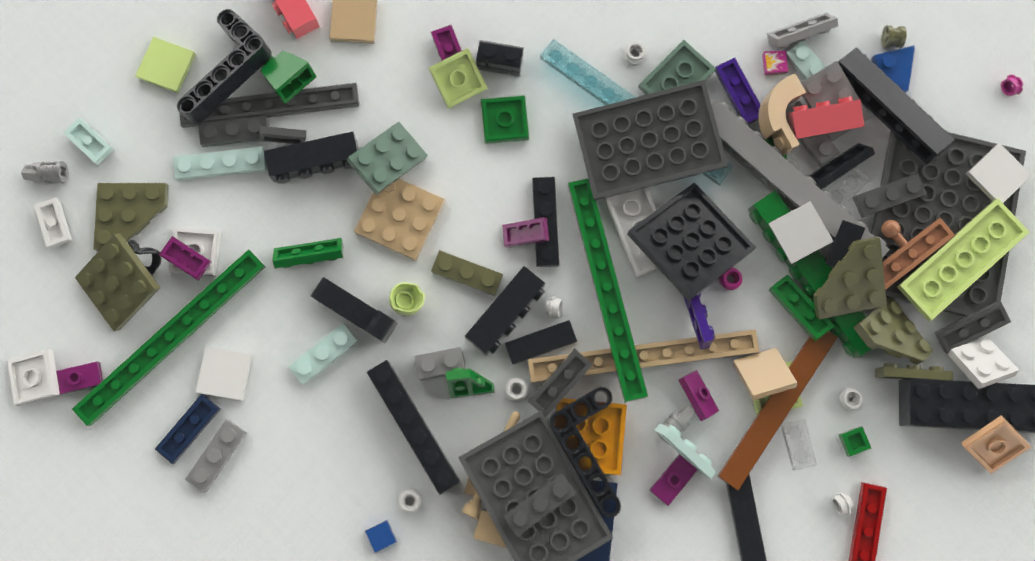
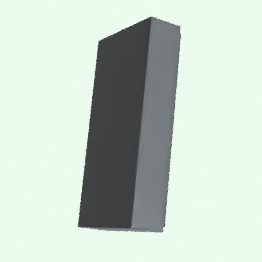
[259,126,306,144]

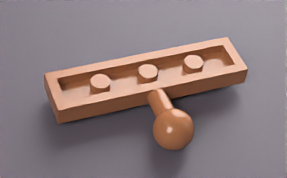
[881,218,955,290]

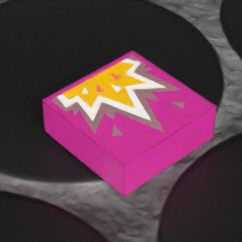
[762,50,788,75]

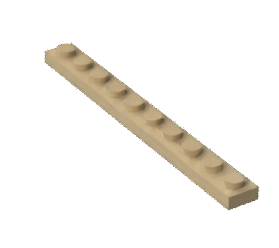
[528,329,759,383]

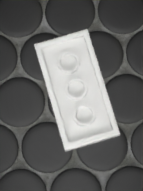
[603,188,659,278]

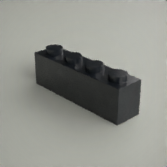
[264,131,359,184]
[465,266,545,356]

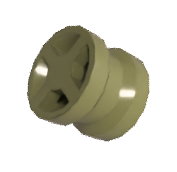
[881,25,907,48]

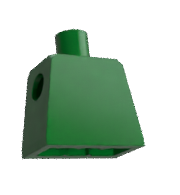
[261,51,316,104]

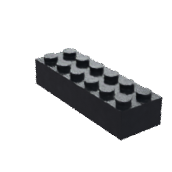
[899,378,1035,433]

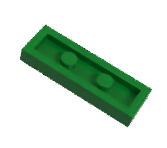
[272,238,343,269]
[769,275,835,342]

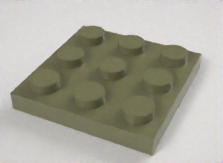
[75,233,161,331]

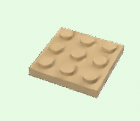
[354,179,445,261]

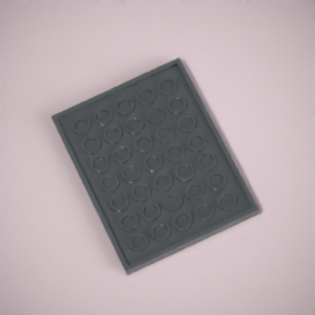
[871,131,1026,317]

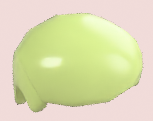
[389,282,425,317]

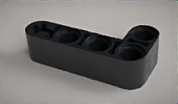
[310,277,398,343]

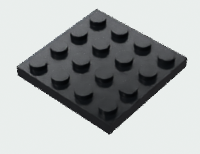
[627,182,756,302]

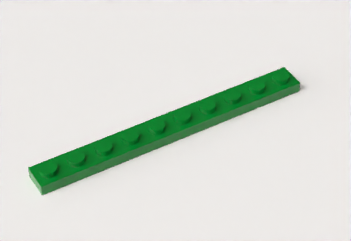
[568,178,648,403]
[72,249,266,426]

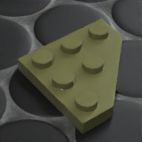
[93,183,169,251]
[813,237,887,319]
[853,297,933,365]

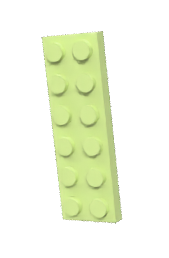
[897,198,1030,321]

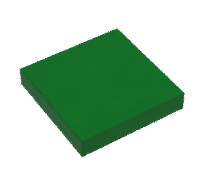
[481,95,529,144]

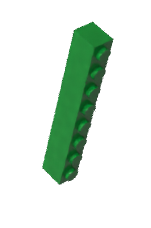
[748,190,873,358]

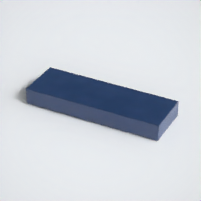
[155,394,221,464]

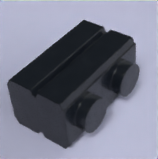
[476,40,524,77]

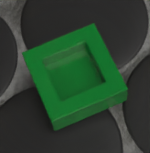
[838,426,871,457]

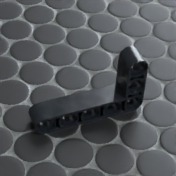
[177,9,272,124]
[549,387,621,517]

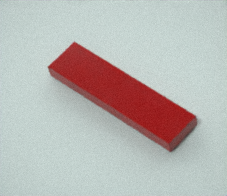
[848,482,887,561]

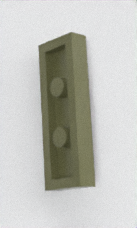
[431,250,503,296]
[875,363,953,380]

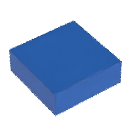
[365,520,397,553]

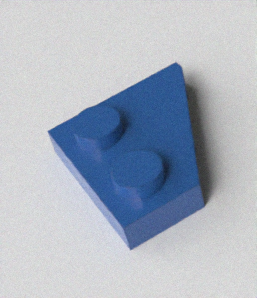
[871,45,915,93]

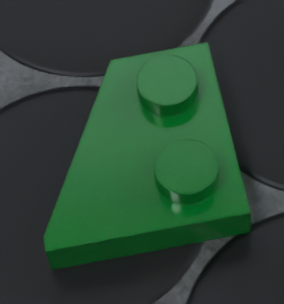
[446,368,495,399]

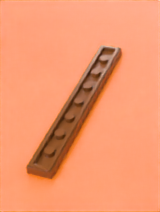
[717,332,838,490]

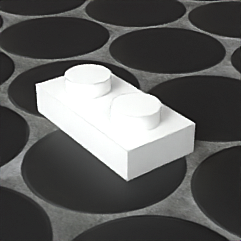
[34,197,72,249]

